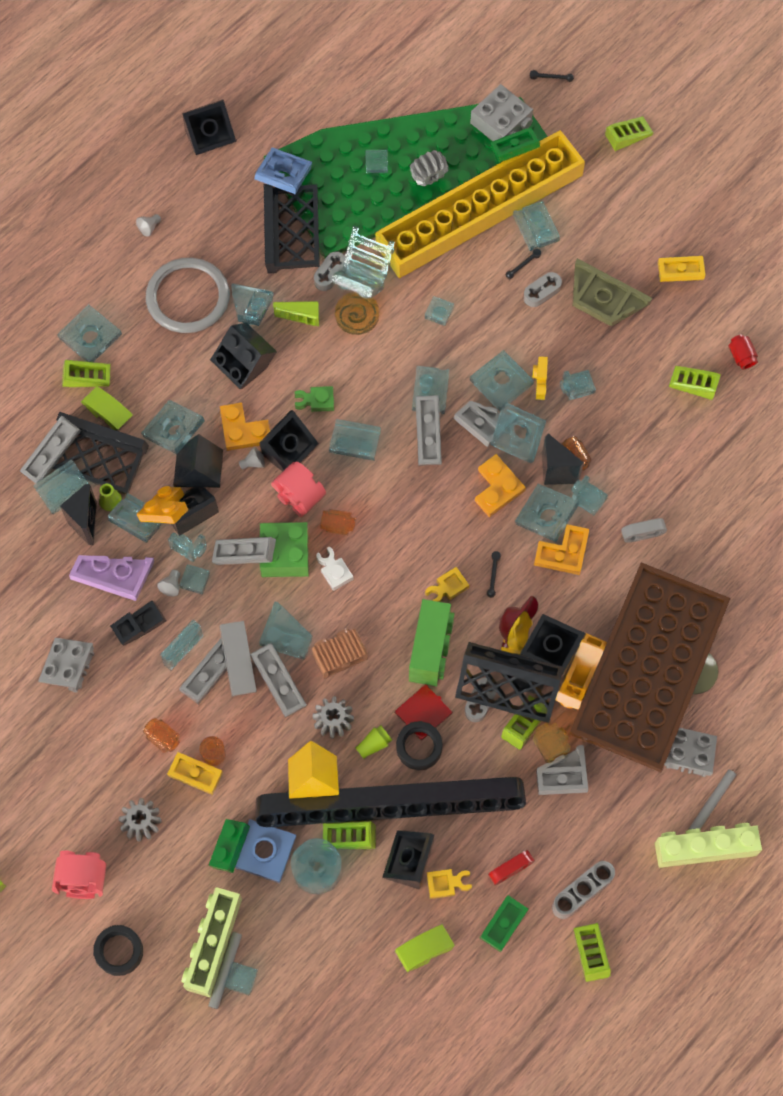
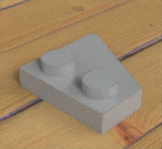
[454,401,518,447]
[536,745,588,795]

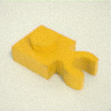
[532,357,548,400]
[425,567,470,602]
[427,869,472,899]

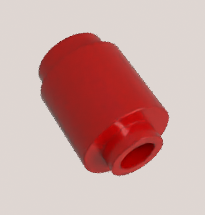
[728,334,758,370]

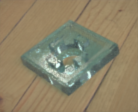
[57,304,122,362]
[470,350,534,411]
[141,400,205,454]
[490,402,546,463]
[515,484,579,542]

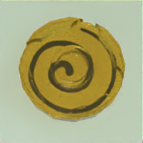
[335,292,379,335]

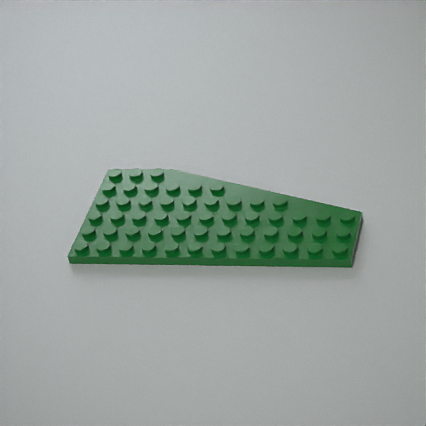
[264,97,548,259]

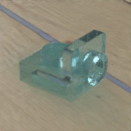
[560,370,596,400]
[571,475,608,516]
[168,532,207,562]

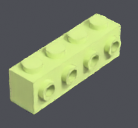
[655,823,762,868]
[182,887,242,998]

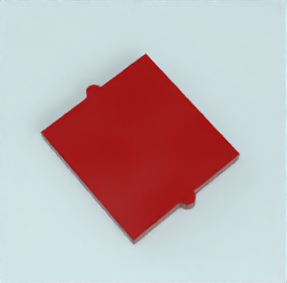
[394,684,453,741]

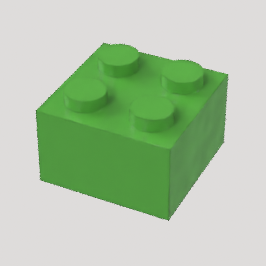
[260,522,309,577]

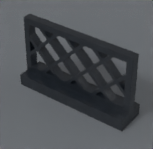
[264,184,320,274]
[53,412,149,495]
[455,642,564,723]

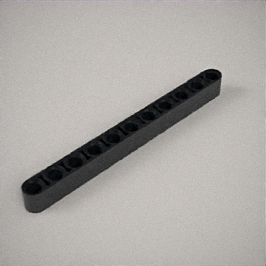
[255,777,526,827]

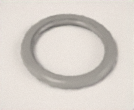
[146,258,230,333]

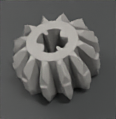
[410,150,448,186]
[312,696,354,739]
[119,798,162,841]

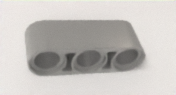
[552,861,615,919]

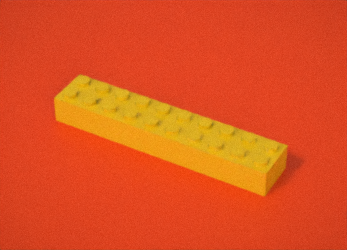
[375,130,585,279]

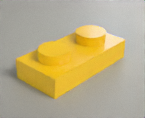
[658,256,706,282]
[167,752,223,795]

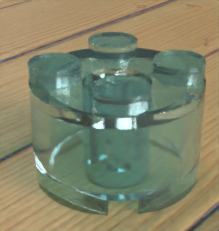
[291,838,342,894]

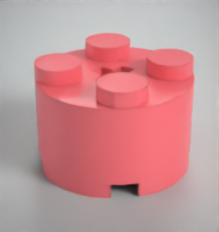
[271,461,326,518]
[52,851,107,899]

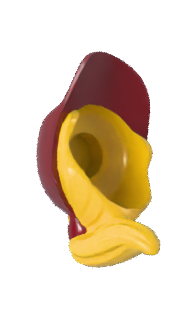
[499,596,539,654]

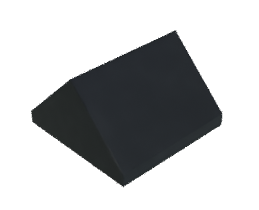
[182,99,237,155]
[260,410,319,472]
[542,433,584,485]
[173,434,223,488]
[60,484,97,545]
[171,487,219,536]
[520,614,586,675]
[382,830,435,889]

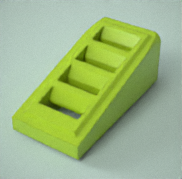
[605,116,653,151]
[273,301,319,326]
[62,360,110,387]
[669,366,721,400]
[501,695,547,750]
[323,821,376,849]
[573,923,611,982]

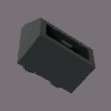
[210,322,277,389]

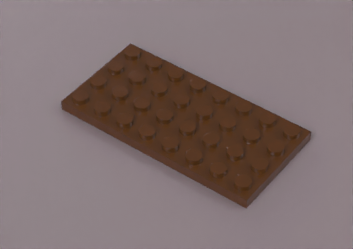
[570,562,731,772]

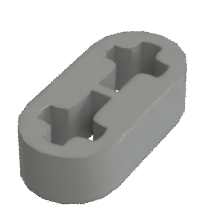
[314,252,346,291]
[524,272,562,307]
[621,518,667,543]
[465,677,496,722]

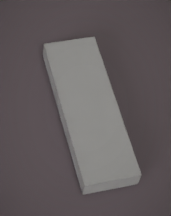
[415,395,442,466]
[20,416,81,485]
[212,537,276,565]
[219,621,257,696]
[179,638,227,705]
[250,643,307,718]

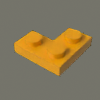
[220,403,270,451]
[475,454,526,517]
[137,486,188,524]
[534,524,589,575]

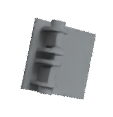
[38,638,95,693]
[665,728,717,777]

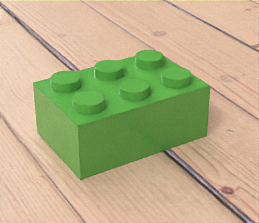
[409,599,455,687]

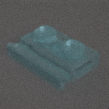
[513,201,560,251]
[412,366,450,414]
[329,419,381,461]
[33,459,92,514]
[108,493,162,543]
[160,620,203,670]

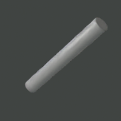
[689,770,736,830]
[208,932,242,1009]

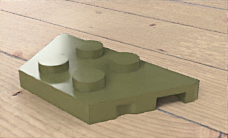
[572,258,652,327]

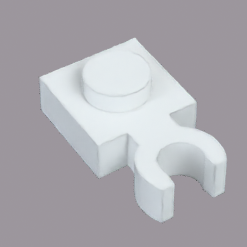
[316,547,354,591]

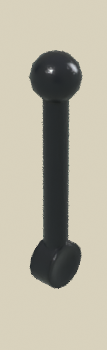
[530,70,574,82]
[505,248,541,279]
[487,551,501,598]

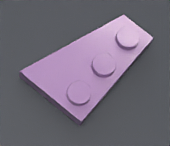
[69,555,154,601]

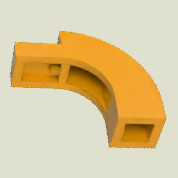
[555,633,607,710]

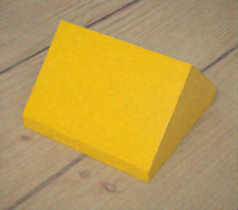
[288,741,339,799]

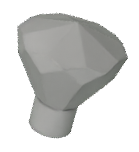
[136,214,161,237]
[239,446,265,470]
[157,570,180,597]

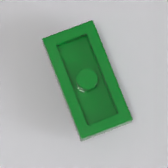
[490,127,540,163]
[209,819,250,873]
[480,895,529,953]

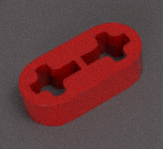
[488,850,535,885]

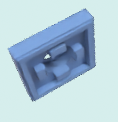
[255,148,312,194]
[235,819,297,883]

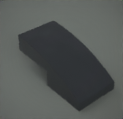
[110,600,167,646]

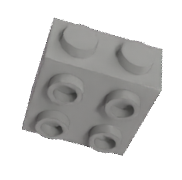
[470,84,533,141]

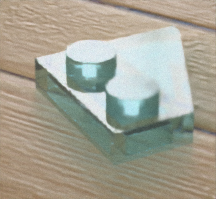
[231,283,273,326]
[259,601,313,660]

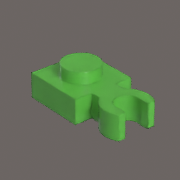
[294,386,334,412]

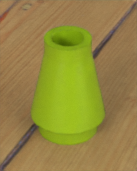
[99,484,122,511]
[355,725,392,759]

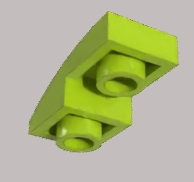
[81,386,133,431]
[395,924,455,972]

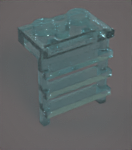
[332,226,395,298]

